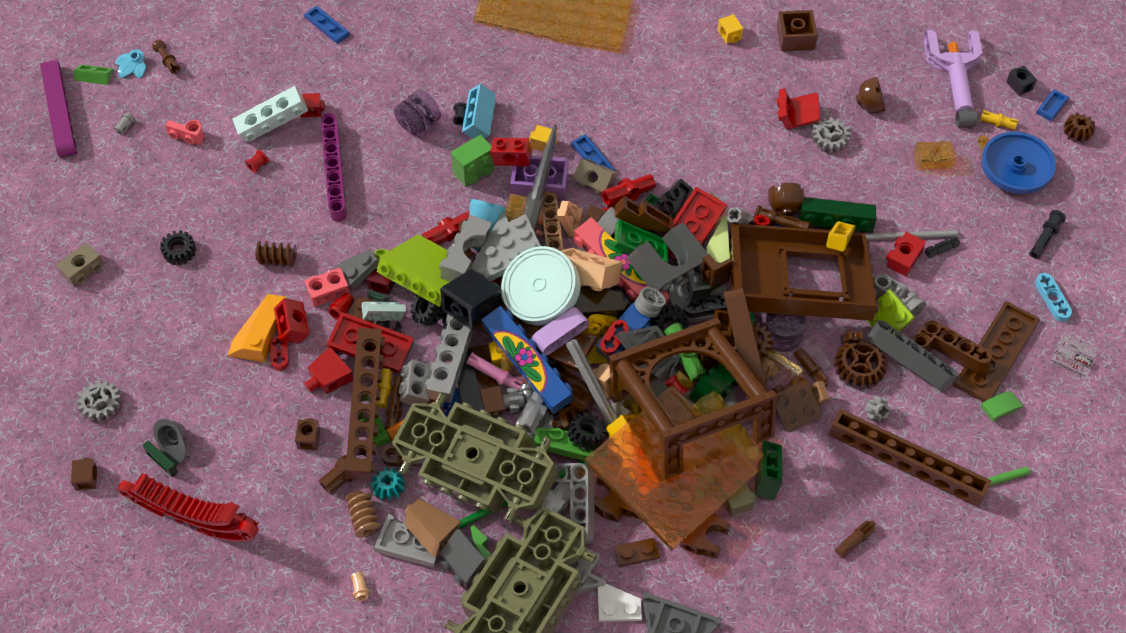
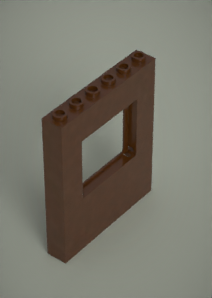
[729,223,879,321]

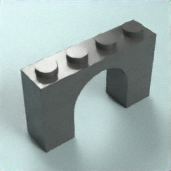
[626,223,708,293]

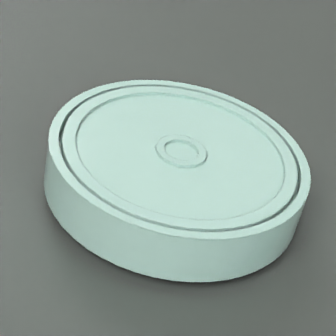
[501,246,580,326]

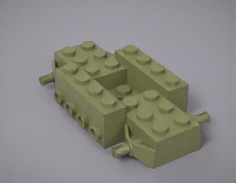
[392,393,559,523]
[445,507,597,633]

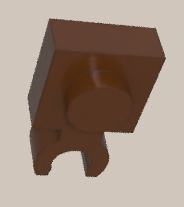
[840,331,864,344]

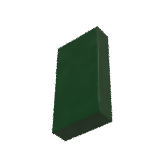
[143,440,178,477]

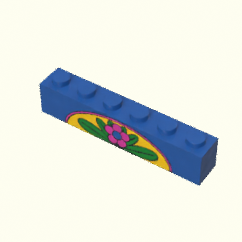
[481,306,573,414]

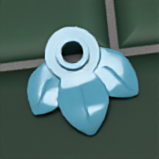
[115,49,146,79]

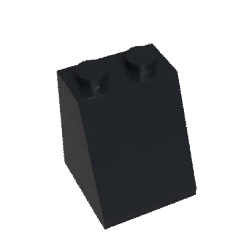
[440,269,502,331]

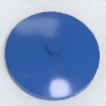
[981,132,1056,194]

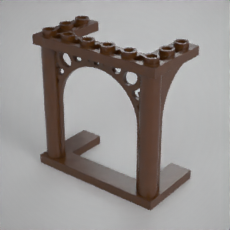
[609,318,777,479]

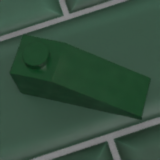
[754,441,782,501]

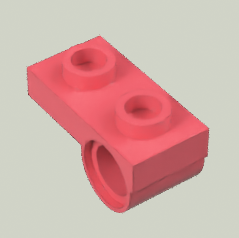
[165,120,204,145]

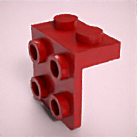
[777,88,820,130]

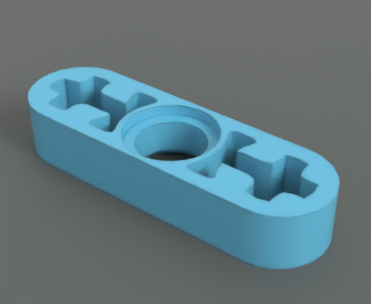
[1035,273,1072,322]

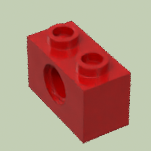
[490,138,532,166]
[886,231,926,277]
[274,298,310,344]

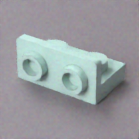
[362,302,406,321]

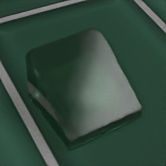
[367,290,391,302]

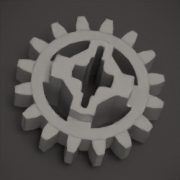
[811,117,851,153]
[76,380,122,422]

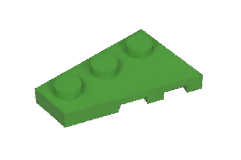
[533,428,594,463]

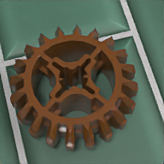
[834,340,888,390]

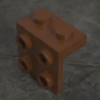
[771,376,822,431]

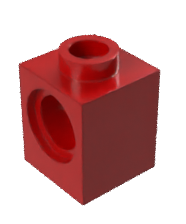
[300,93,325,118]

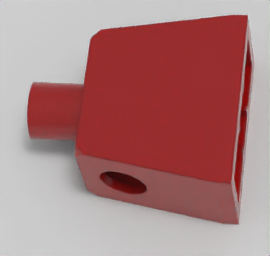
[304,347,354,394]

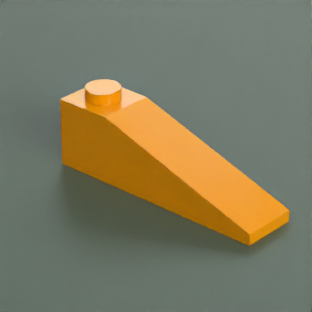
[228,294,286,362]

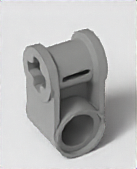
[874,274,910,300]

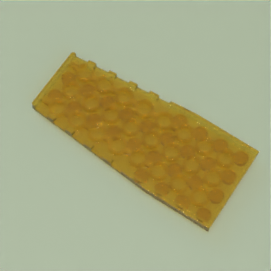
[473,0,634,53]

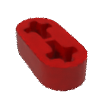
[600,320,629,355]
[269,336,289,371]

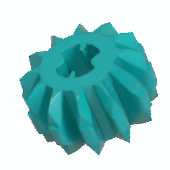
[370,466,406,502]

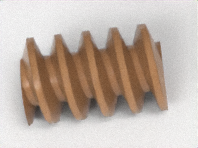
[346,491,380,538]

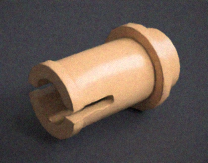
[351,572,370,601]

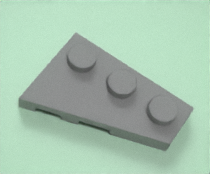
[374,513,440,568]

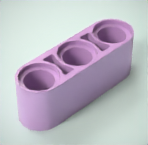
[532,307,589,355]

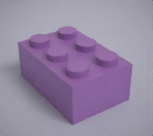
[510,156,569,201]

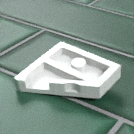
[598,584,642,622]

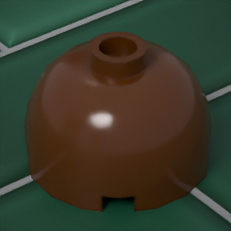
[856,77,886,113]
[767,183,805,216]

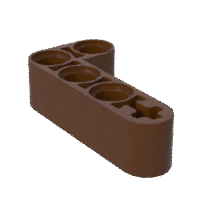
[912,320,992,374]

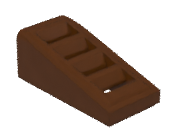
[714,310,732,339]

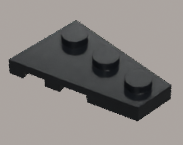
[652,179,694,220]

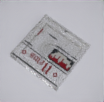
[1048,332,1100,380]

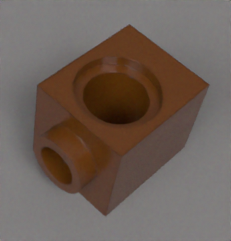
[480,386,505,417]
[295,418,320,450]
[71,458,97,490]

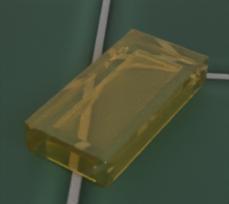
[767,349,805,378]

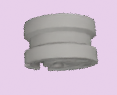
[635,287,666,317]
[901,291,926,316]

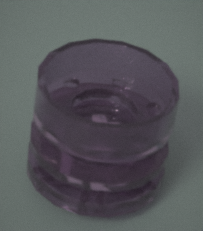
[394,89,441,137]
[763,313,807,353]

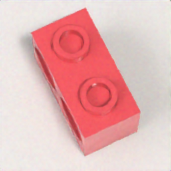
[304,268,350,307]

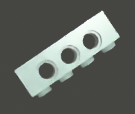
[233,86,308,143]

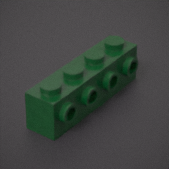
[799,197,877,233]

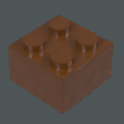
[777,10,818,51]

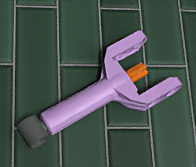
[924,30,983,127]

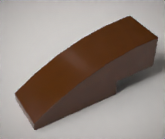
[615,196,673,232]

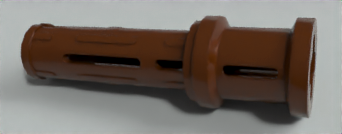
[754,205,811,229]

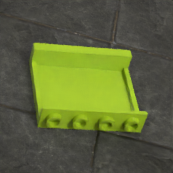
[377,234,472,307]

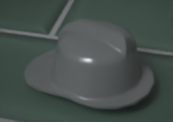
[153,419,187,465]

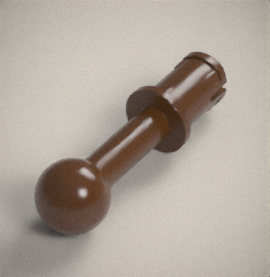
[152,40,181,74]

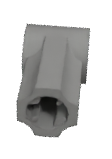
[727,207,754,225]

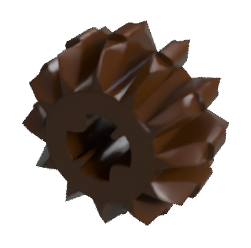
[1064,112,1095,143]

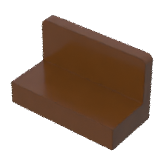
[700,254,733,291]

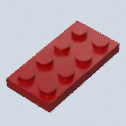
[662,187,728,262]
[327,312,414,374]

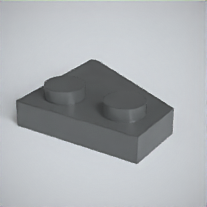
[337,249,379,289]

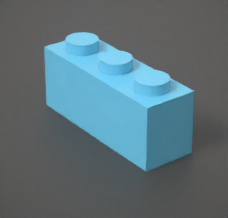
[462,84,496,139]

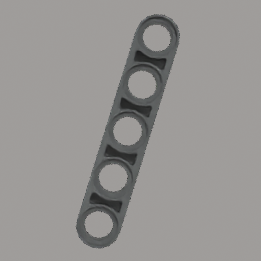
[867,320,958,391]

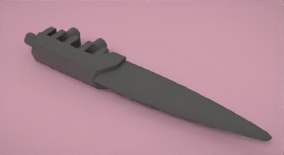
[523,124,557,232]

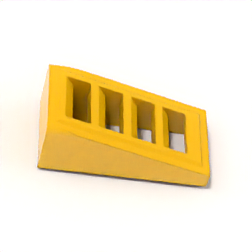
[826,221,855,251]

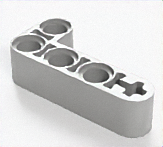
[555,463,595,545]

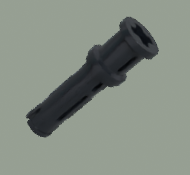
[1029,210,1066,260]

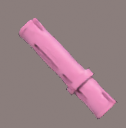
[466,352,523,391]

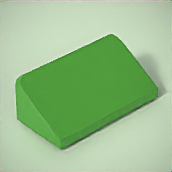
[74,64,114,85]

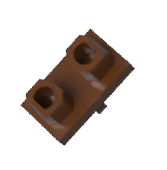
[547,403,582,431]

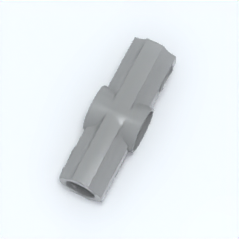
[518,390,547,436]

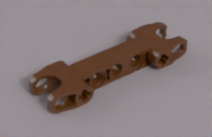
[594,473,731,558]

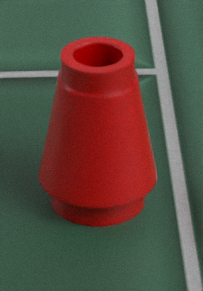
[328,292,354,320]

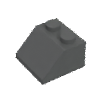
[440,529,485,590]

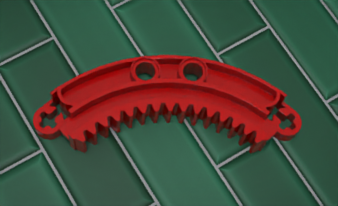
[117,473,259,542]

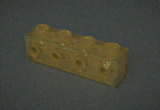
[691,391,764,471]

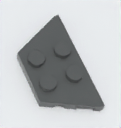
[616,325,681,383]
[642,592,722,633]

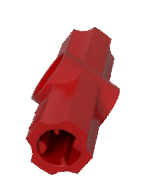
[601,174,656,206]
[421,211,470,245]

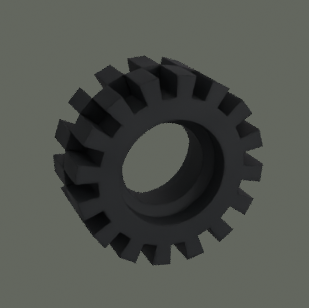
[160,230,196,265]
[410,294,444,326]
[652,303,689,336]
[568,413,607,451]

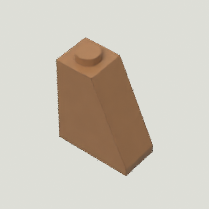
[404,499,461,557]

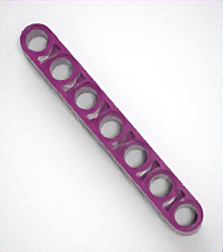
[40,59,77,158]
[321,113,347,222]

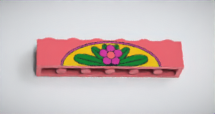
[573,217,670,304]

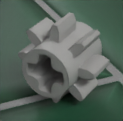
[502,388,524,413]
[865,396,891,422]

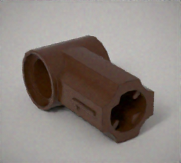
[319,455,352,495]

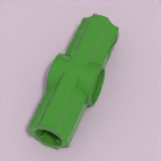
[664,323,707,382]

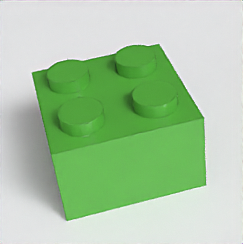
[451,135,495,187]

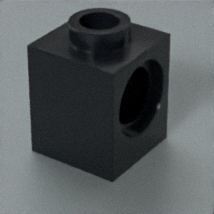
[1006,66,1037,96]

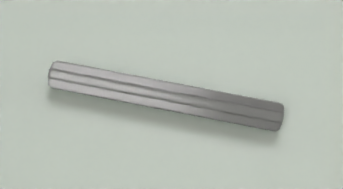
[566,339,617,426]

